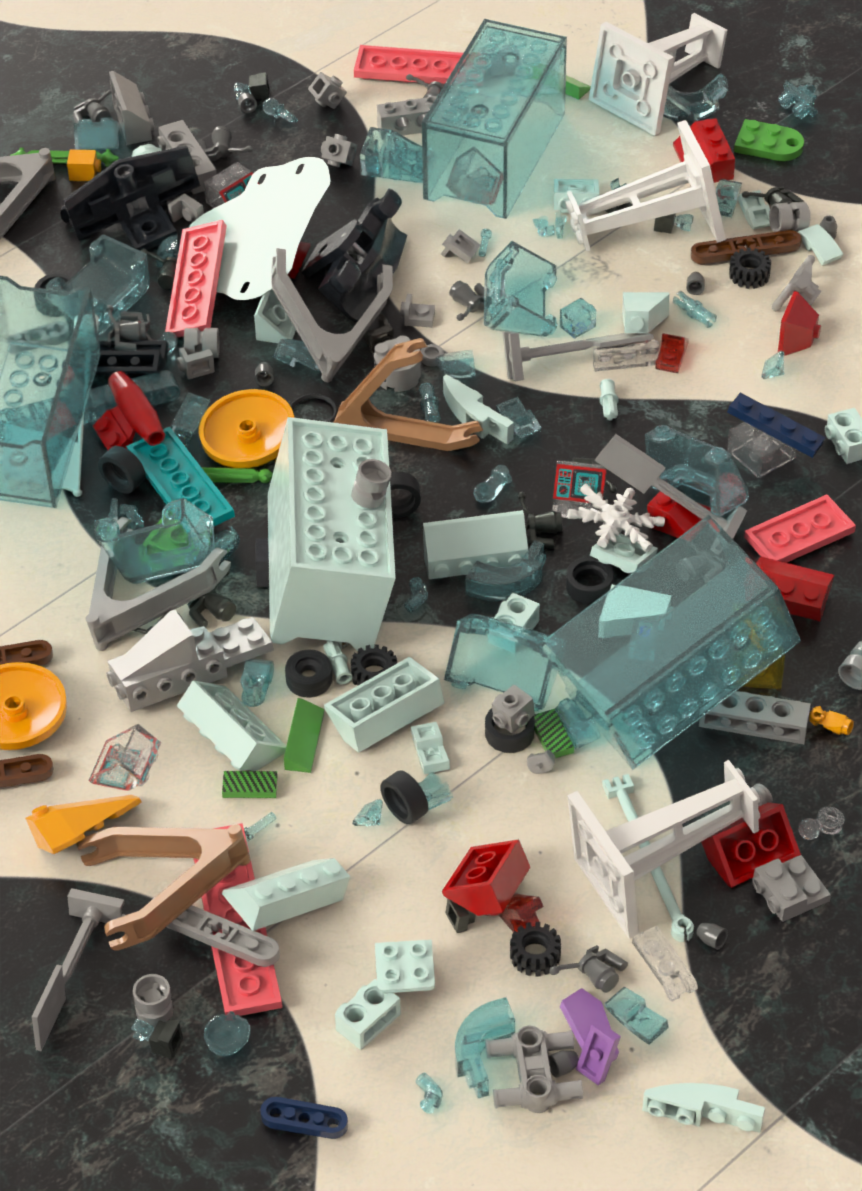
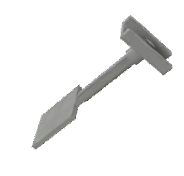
[502,331,654,381]
[594,434,747,556]
[32,888,125,1051]

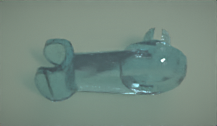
[473,465,512,503]

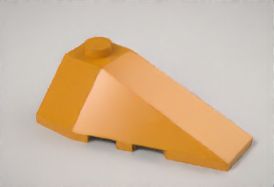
[25,795,142,854]

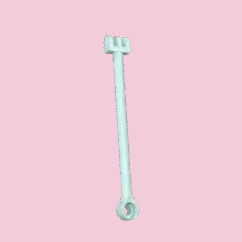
[602,774,694,942]

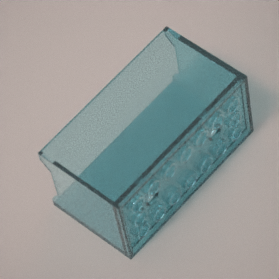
[422,19,567,219]
[0,275,101,508]
[540,515,801,770]

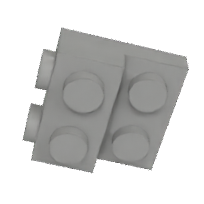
[752,855,831,922]

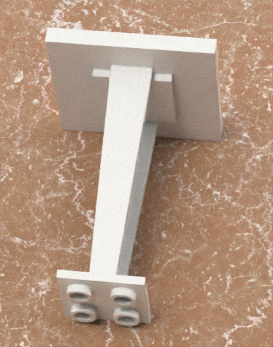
[589,13,727,136]
[565,120,726,252]
[567,760,760,939]

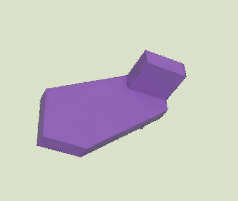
[560,988,621,1085]

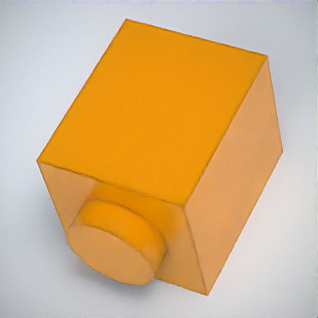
[67,150,101,181]

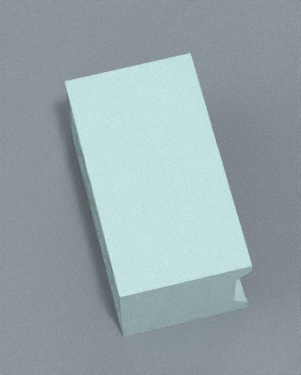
[268,417,395,651]

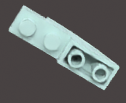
[443,374,514,444]
[642,1083,765,1133]

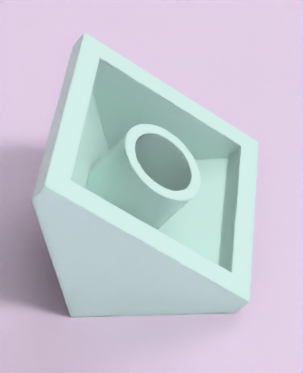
[254,289,296,345]

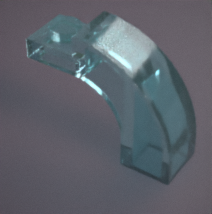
[663,73,729,121]
[466,540,546,601]
[455,997,515,1098]

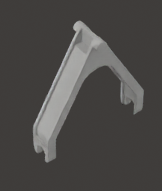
[0,148,55,239]
[271,248,393,382]
[86,517,231,651]

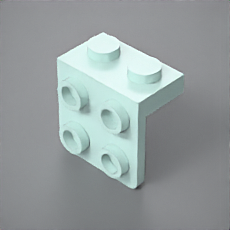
[375,940,435,993]

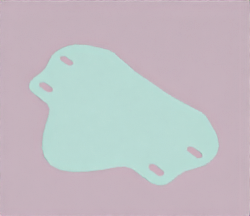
[189,157,331,300]

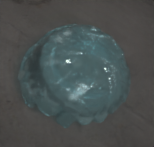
[202,526,240,561]
[204,1011,250,1056]

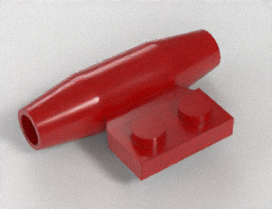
[93,371,165,450]

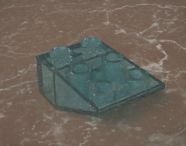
[360,127,435,183]

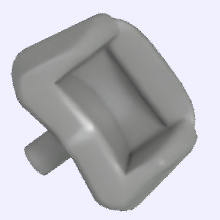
[527,750,556,774]

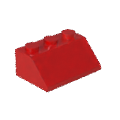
[673,118,735,183]
[746,556,834,622]
[701,802,801,888]
[442,839,531,916]

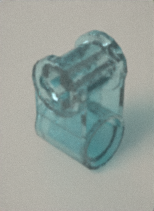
[240,658,274,707]

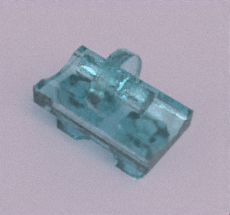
[778,81,818,119]

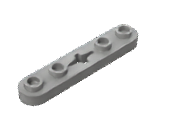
[166,905,280,967]

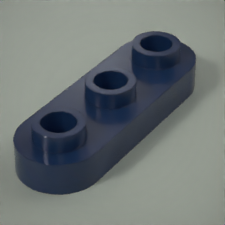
[260,1097,348,1139]

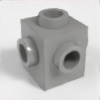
[308,72,347,109]
[321,134,357,167]
[492,685,535,733]

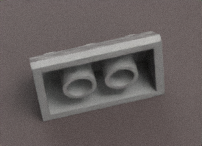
[109,71,155,145]

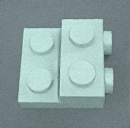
[554,179,599,213]
[590,533,658,574]

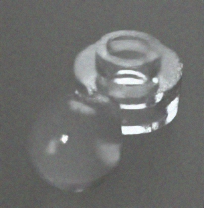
[798,806,845,840]

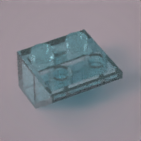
[73,118,120,151]

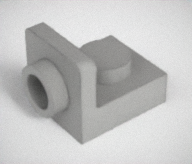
[168,193,204,223]
[441,229,481,263]
[400,294,435,328]
[177,347,215,379]

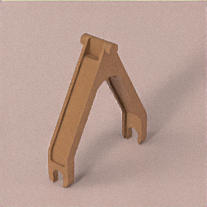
[333,338,483,451]
[77,824,251,950]

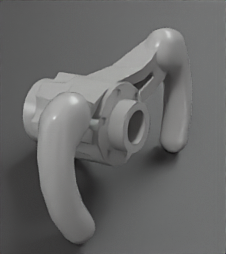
[772,255,821,311]

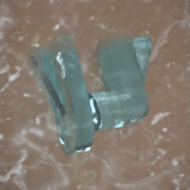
[533,210,567,239]
[106,498,144,529]
[418,772,453,810]

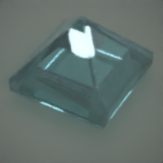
[761,351,784,379]
[352,799,383,826]

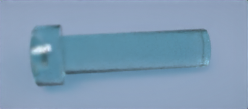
[479,229,492,257]
[244,812,276,841]

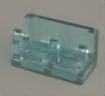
[171,392,211,446]

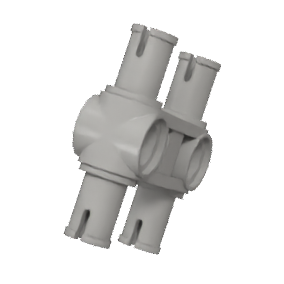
[485,1025,583,1113]

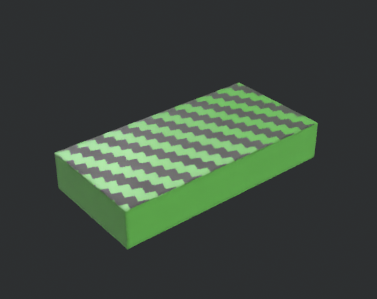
[534,709,574,758]
[222,771,278,798]

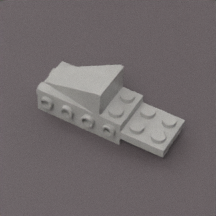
[106,609,274,712]

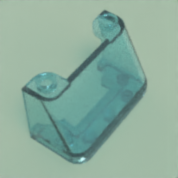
[46,234,150,336]
[484,241,557,337]
[645,425,749,517]
[94,498,215,584]
[444,614,567,711]

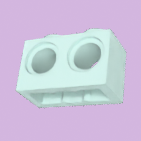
[825,408,862,464]
[486,593,540,654]
[335,979,401,1050]

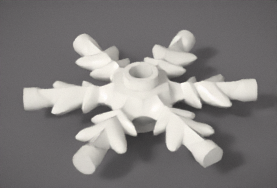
[567,484,665,552]

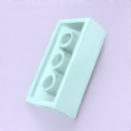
[423,510,528,579]
[324,657,444,753]
[177,680,286,771]
[222,858,350,931]

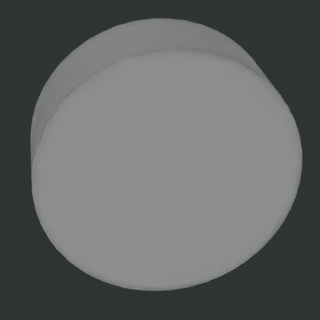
[421,344,444,366]

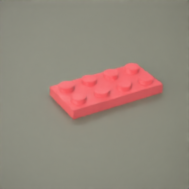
[744,495,856,563]

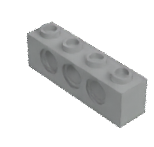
[377,93,466,139]
[157,120,218,194]
[699,686,811,744]

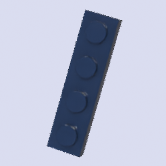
[727,392,826,458]

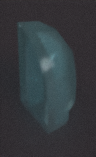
[156,234,179,267]
[436,349,476,378]

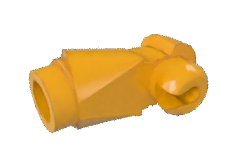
[809,706,854,735]

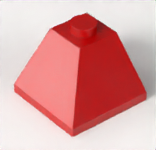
[777,291,821,357]
[647,491,718,543]

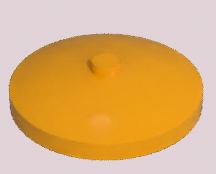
[199,389,295,468]
[0,662,67,750]

